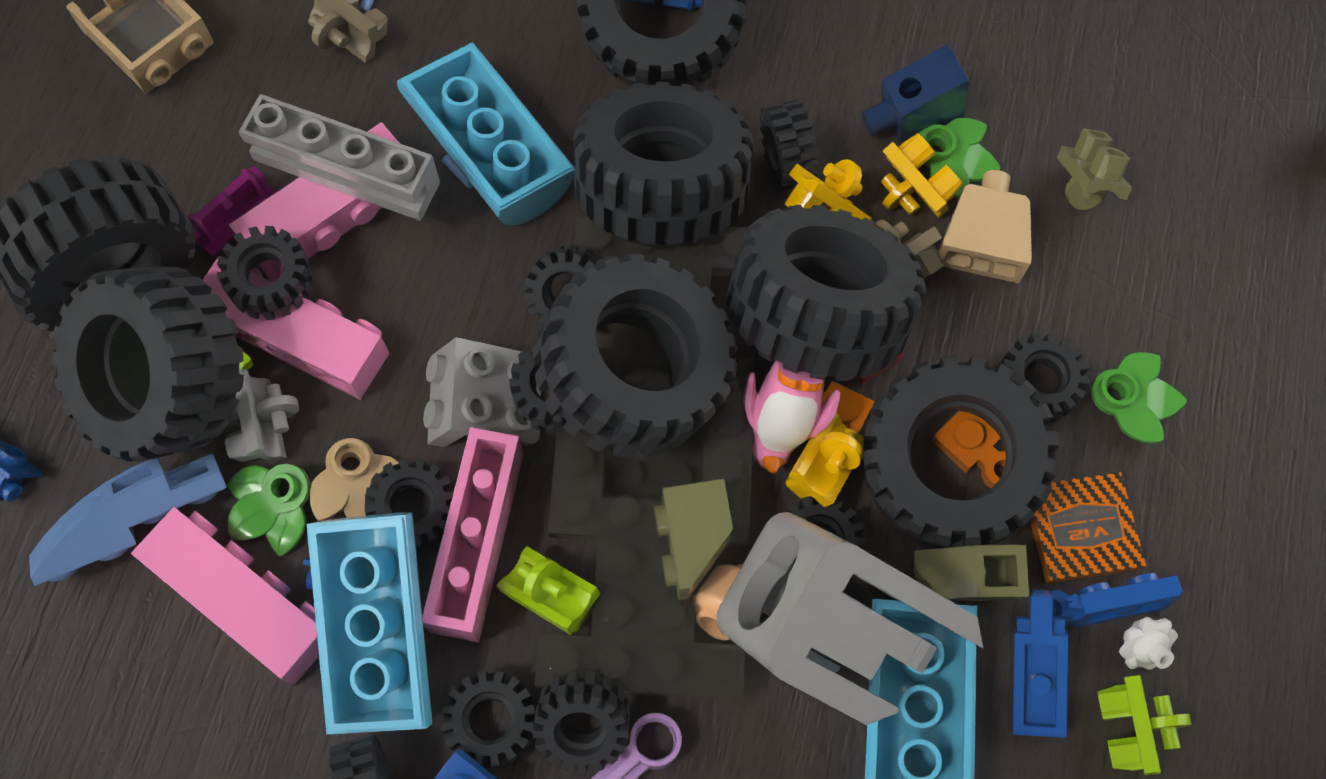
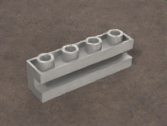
[239,94,440,221]

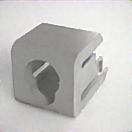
[717,512,983,725]

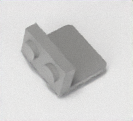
[423,337,541,447]

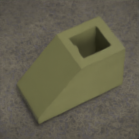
[654,479,733,600]
[913,545,1029,601]

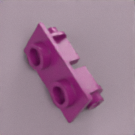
[187,166,276,257]

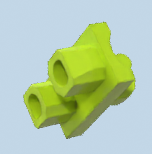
[497,546,601,635]
[1097,675,1192,776]

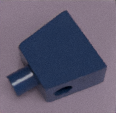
[861,44,969,143]

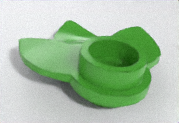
[919,118,1001,198]
[1091,352,1187,444]
[227,464,311,556]

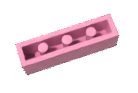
[229,122,399,283]
[202,256,389,400]
[422,427,524,643]
[131,507,319,686]

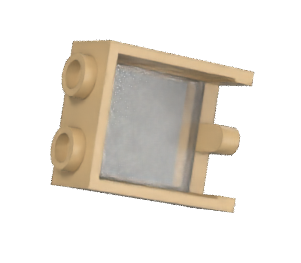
[66,0,214,95]

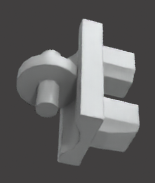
[225,369,299,463]

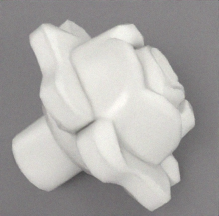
[1119,617,1178,670]

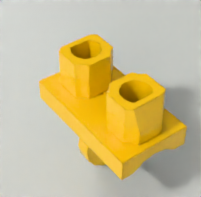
[881,133,963,218]
[784,159,872,220]
[785,413,864,507]

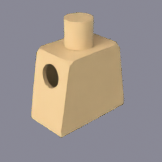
[938,170,1032,283]

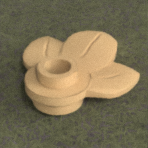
[310,438,407,521]

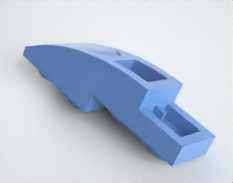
[29,453,227,586]

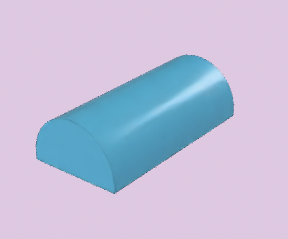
[397,42,574,226]
[307,512,432,735]
[865,599,977,779]

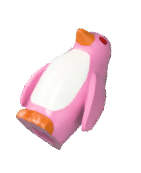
[743,360,840,474]

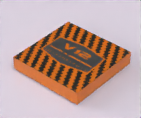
[1030,472,1146,584]

